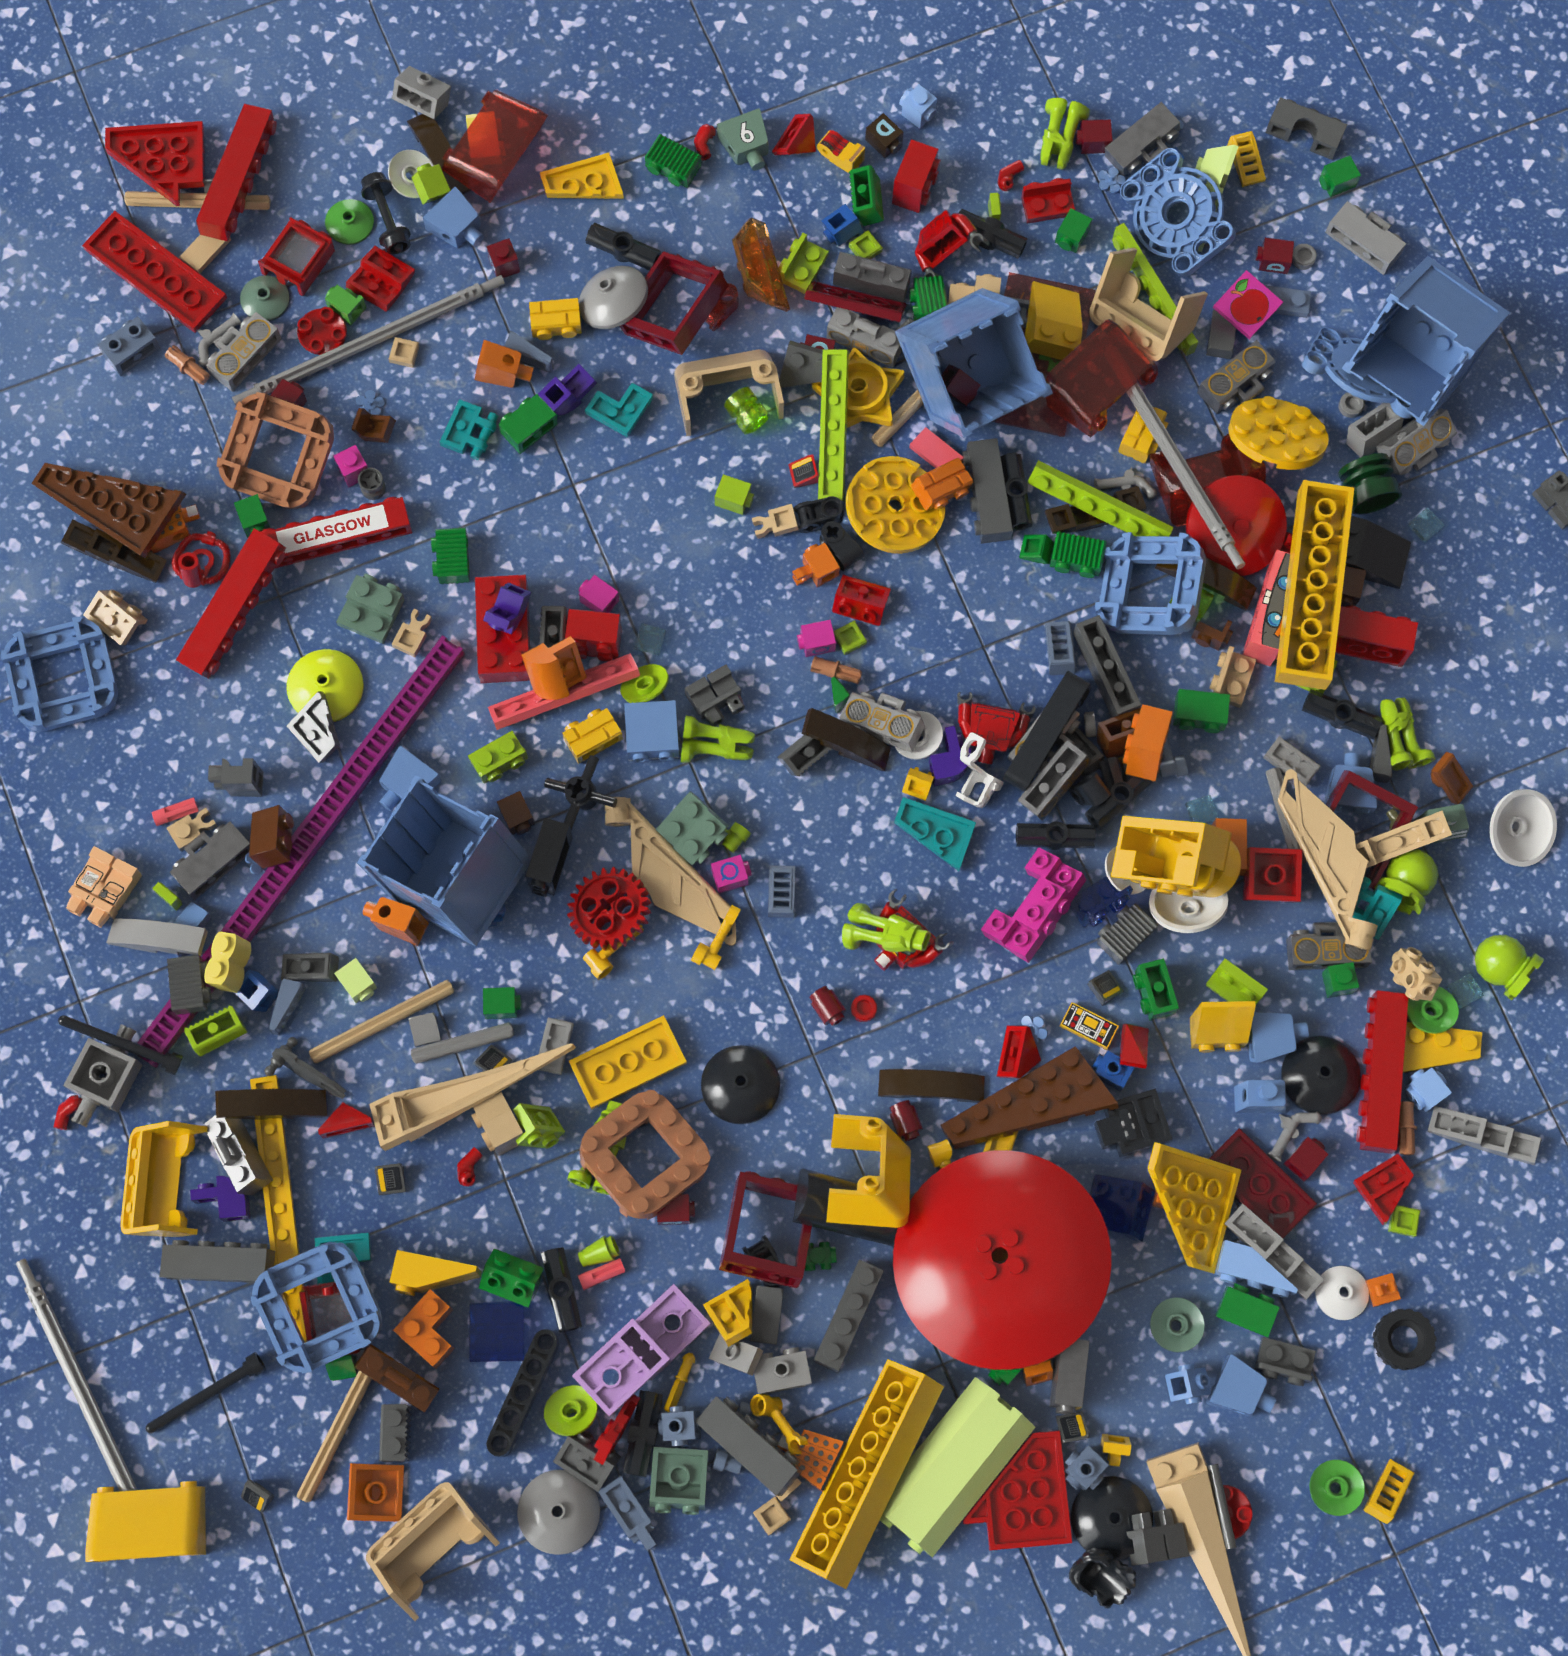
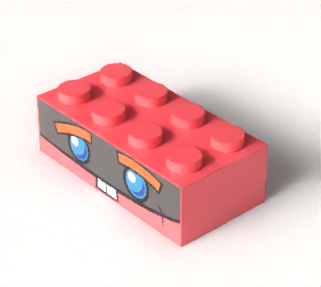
[1242,550,1290,666]

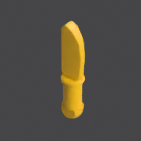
[664,1353,695,1412]

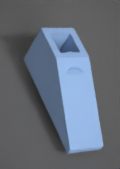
[1214,1240,1298,1298]

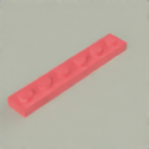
[488,653,640,730]

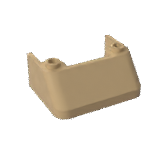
[1089,248,1208,361]
[674,349,784,436]
[366,1482,500,1621]

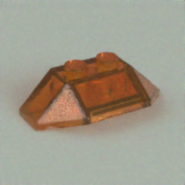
[732,217,790,312]

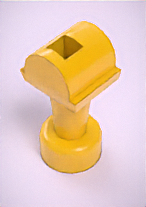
[927,1139,952,1169]

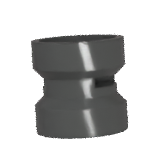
[358,467,386,500]

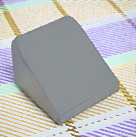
[408,1012,441,1047]

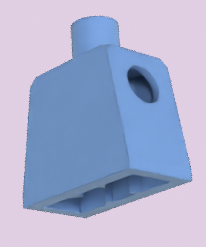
[423,187,484,248]
[379,745,441,811]
[1324,753,1377,815]
[1248,1012,1309,1063]
[1234,1080,1286,1113]
[1206,1354,1276,1416]

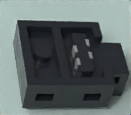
[1094,1088,1173,1157]

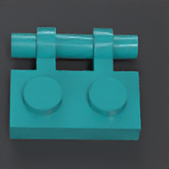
[440,399,499,460]
[1353,877,1403,940]

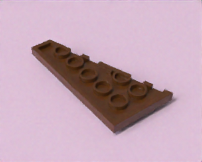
[31,463,187,558]
[941,1046,1119,1149]

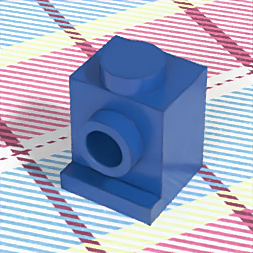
[821,204,864,246]
[235,970,279,1012]
[1092,1050,1135,1092]

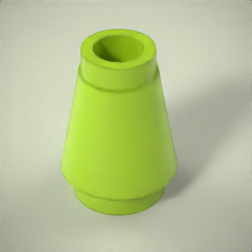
[578,1235,620,1267]

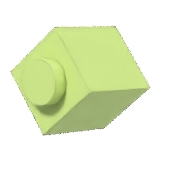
[334,958,377,1003]

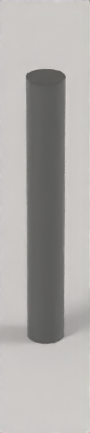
[1207,1464,1237,1549]

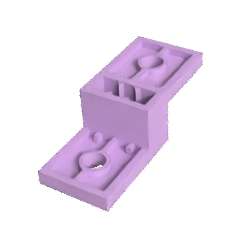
[572,1284,711,1417]

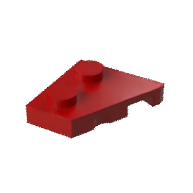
[1353,1153,1414,1225]
[593,1395,640,1465]

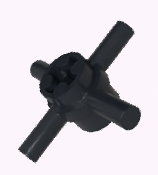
[544,755,618,830]

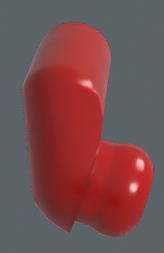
[694,124,716,161]
[997,160,1024,191]
[53,1095,82,1130]
[457,1147,483,1187]

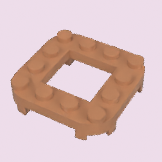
[217,392,334,509]
[579,1090,710,1220]

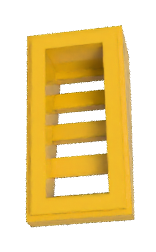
[1227,131,1266,187]
[1363,1459,1414,1524]

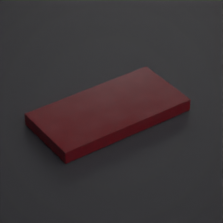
[804,281,907,322]
[1209,1128,1317,1239]

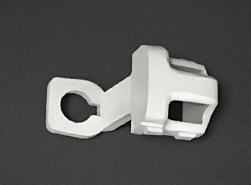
[956,733,1004,808]

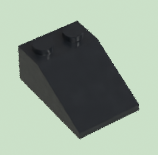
[1345,516,1411,589]

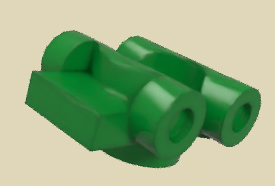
[805,1242,837,1271]

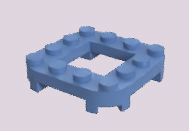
[1095,532,1206,635]
[1,617,118,731]
[251,1242,382,1374]

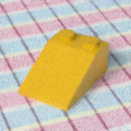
[1025,281,1083,362]
[1190,1001,1256,1053]
[390,1250,482,1296]

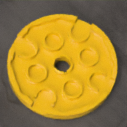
[1228,396,1329,470]
[846,456,945,554]

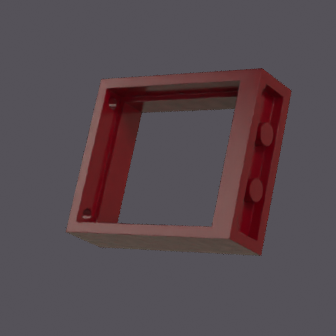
[620,251,729,355]
[1302,770,1418,890]
[719,1171,812,1289]

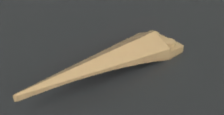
[369,1043,576,1151]
[1146,1442,1251,1656]

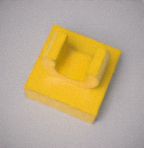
[902,767,934,801]
[1101,1434,1132,1467]

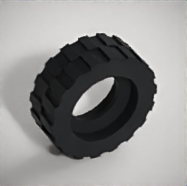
[1372,1309,1437,1370]

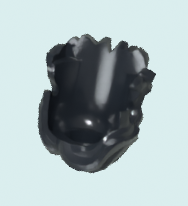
[1069,1548,1137,1609]

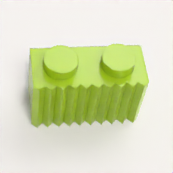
[184,1005,248,1057]

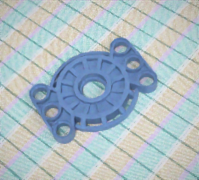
[1120,148,1236,277]
[1302,327,1412,418]

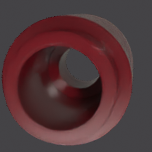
[809,986,846,1026]
[890,1100,923,1142]

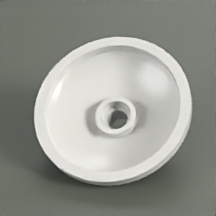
[1490,789,1557,867]
[1149,888,1228,933]

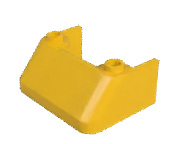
[826,1114,911,1228]
[121,1121,208,1237]

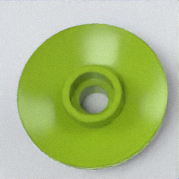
[620,664,669,703]
[544,1385,598,1436]

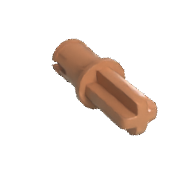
[165,345,210,385]
[810,656,862,684]
[1398,1101,1417,1156]

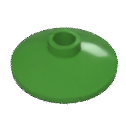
[325,199,374,245]
[1407,987,1459,1034]
[1309,1460,1365,1516]

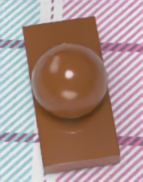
[1430,752,1473,804]

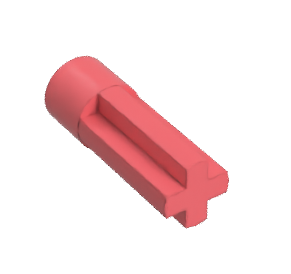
[152,797,199,826]
[577,1258,625,1291]

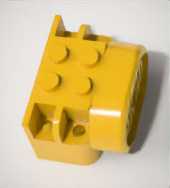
[1111,816,1241,898]

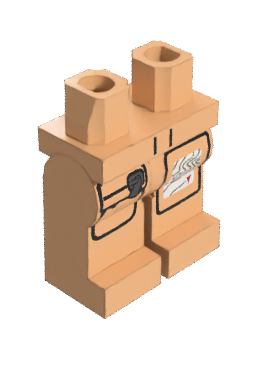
[66,846,142,928]

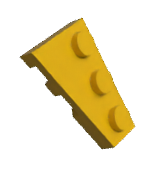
[540,153,624,199]
[1403,1022,1482,1074]

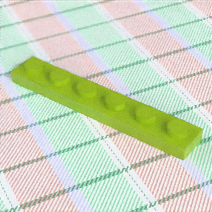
[1112,223,1198,356]
[818,350,849,501]
[1027,460,1174,537]

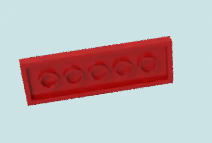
[82,211,227,333]

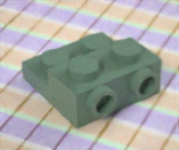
[336,574,405,644]
[656,791,729,865]
[649,1447,708,1515]

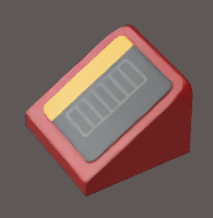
[788,454,819,488]

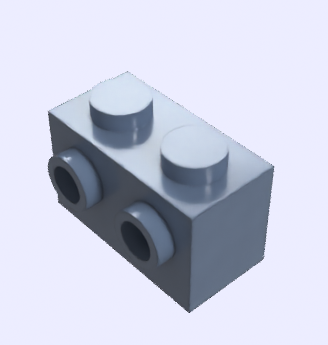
[98,316,160,376]

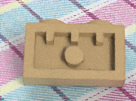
[83,589,148,645]
[1209,646,1256,708]

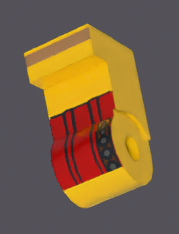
[817,130,865,173]

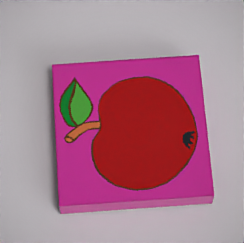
[1213,270,1283,340]

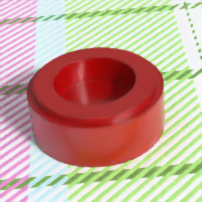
[851,995,877,1022]

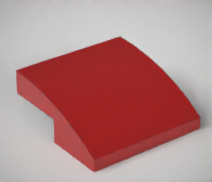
[346,246,415,312]

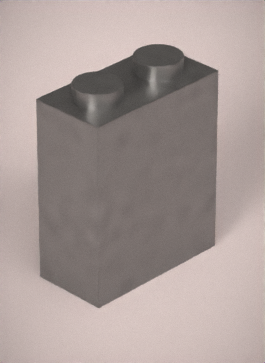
[1049,1339,1089,1415]

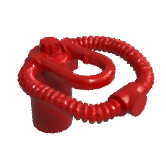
[172,531,231,588]

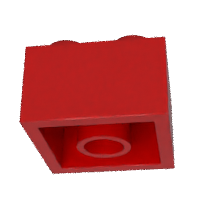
[892,139,941,213]
[565,609,622,662]
[1243,847,1302,903]

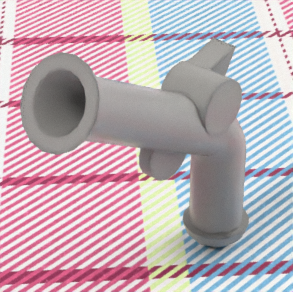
[197,313,241,367]
[1094,467,1157,499]
[1267,1111,1322,1162]

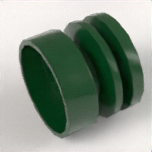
[1338,453,1402,515]

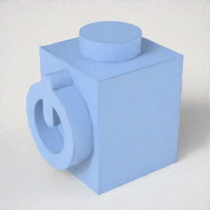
[899,84,937,129]
[1405,1068,1452,1112]

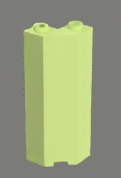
[880,1377,1035,1558]

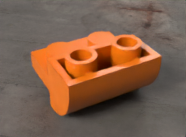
[522,636,587,700]

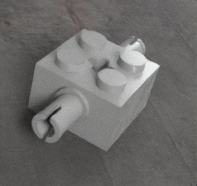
[63,1024,142,1128]

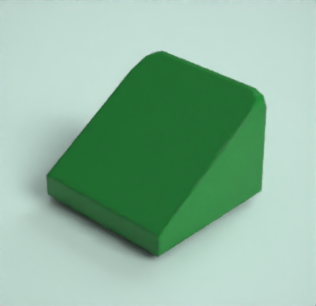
[1019,535,1054,564]
[831,677,850,713]
[325,1354,357,1381]

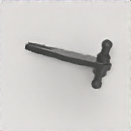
[264,1037,346,1099]

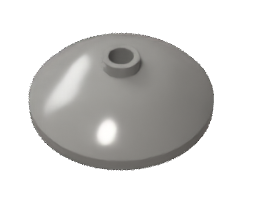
[579,266,648,329]
[517,1470,600,1555]

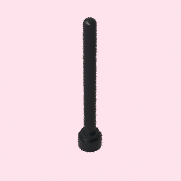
[58,1015,183,1075]
[145,1352,266,1434]

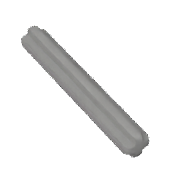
[1265,768,1307,865]
[411,1023,514,1064]

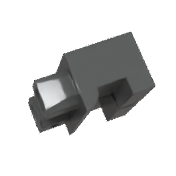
[1532,470,1568,530]
[685,664,745,726]
[208,758,263,797]
[1126,1509,1190,1566]

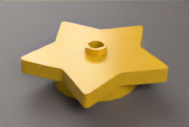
[811,348,905,428]

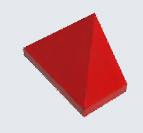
[772,114,816,155]
[1120,1024,1149,1069]
[997,1026,1041,1078]
[318,1102,375,1139]

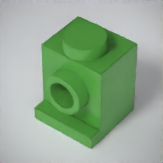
[325,284,366,326]

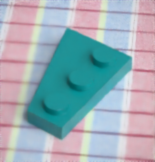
[894,797,976,871]

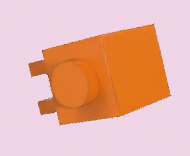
[792,543,840,587]

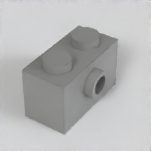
[392,66,451,119]
[1346,403,1403,457]
[754,1347,812,1394]

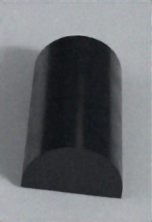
[793,1168,898,1246]

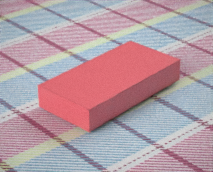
[909,427,963,468]

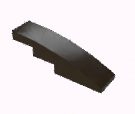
[61,519,167,583]
[801,708,891,771]
[215,1089,327,1120]

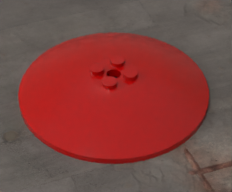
[893,1150,1112,1370]

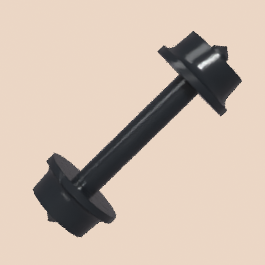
[361,172,411,255]

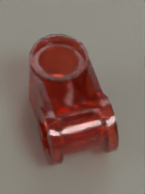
[705,283,739,331]

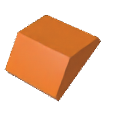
[347,1463,404,1522]

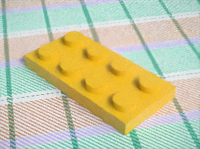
[569,1015,687,1110]

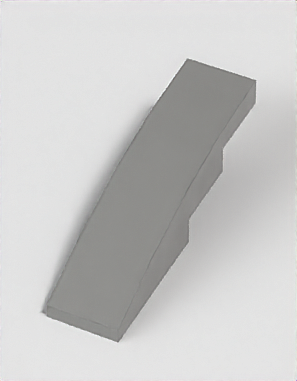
[106,918,208,956]
[1428,1106,1542,1165]
[1225,1203,1324,1300]

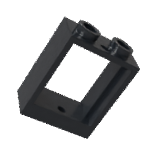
[526,818,573,897]

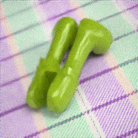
[1040,98,1090,170]
[1380,697,1436,771]
[681,715,755,763]

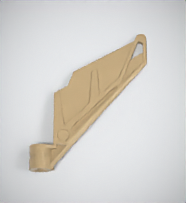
[1278,769,1378,951]
[605,797,736,946]

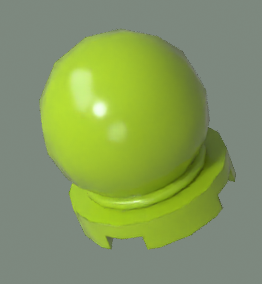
[1374,849,1439,915]
[1475,934,1544,1001]

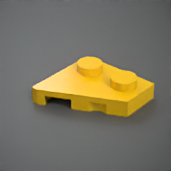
[703,1279,752,1347]

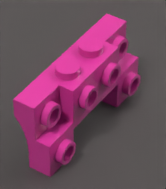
[981,847,1086,963]

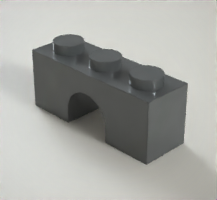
[1265,97,1347,160]

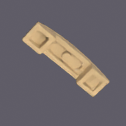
[1356,811,1452,868]

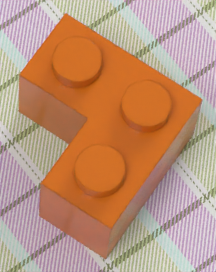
[1123,704,1173,782]
[393,1289,455,1369]

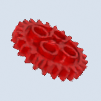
[567,867,651,951]

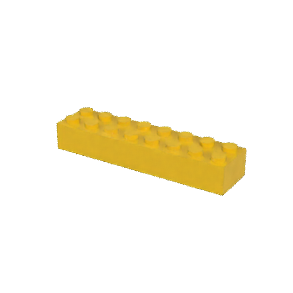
[1275,480,1354,690]
[789,1359,944,1589]

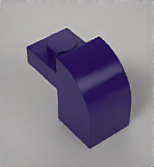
[538,364,597,415]
[483,582,532,634]
[928,725,971,786]
[190,1176,251,1222]

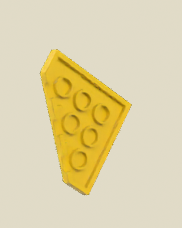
[1148,1142,1241,1274]

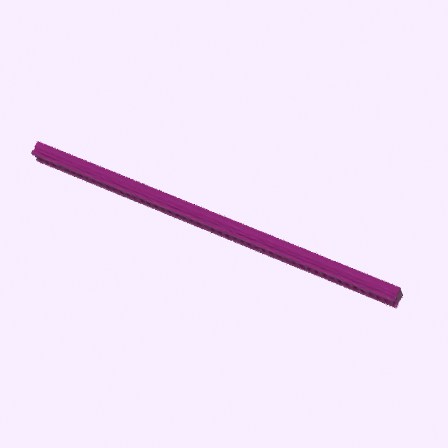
[137,635,465,1068]

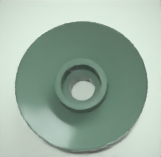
[240,275,290,321]
[1150,1297,1205,1352]

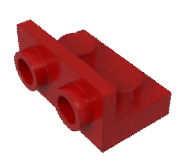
[1021,178,1075,224]
[832,575,891,626]

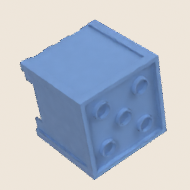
[1342,256,1510,426]
[895,288,1053,438]
[357,775,531,946]

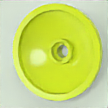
[287,649,364,722]

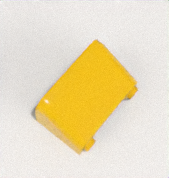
[85,1481,206,1562]

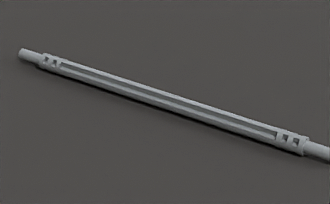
[232,275,505,405]
[1094,330,1245,569]
[16,1259,138,1491]

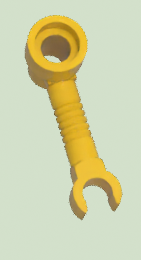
[691,905,741,970]
[583,924,644,980]
[750,1394,808,1454]

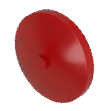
[1186,475,1287,576]

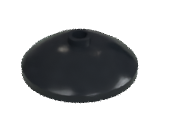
[1281,1036,1361,1115]
[701,1045,780,1124]
[1071,1476,1153,1561]

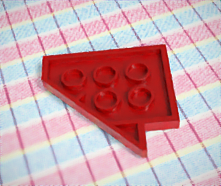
[105,121,205,206]
[963,1431,1072,1551]

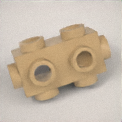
[1390,947,1442,1001]

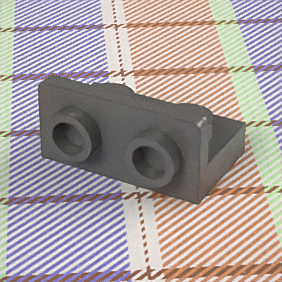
[1254,1337,1316,1387]
[553,1430,621,1492]

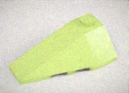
[1195,145,1239,252]

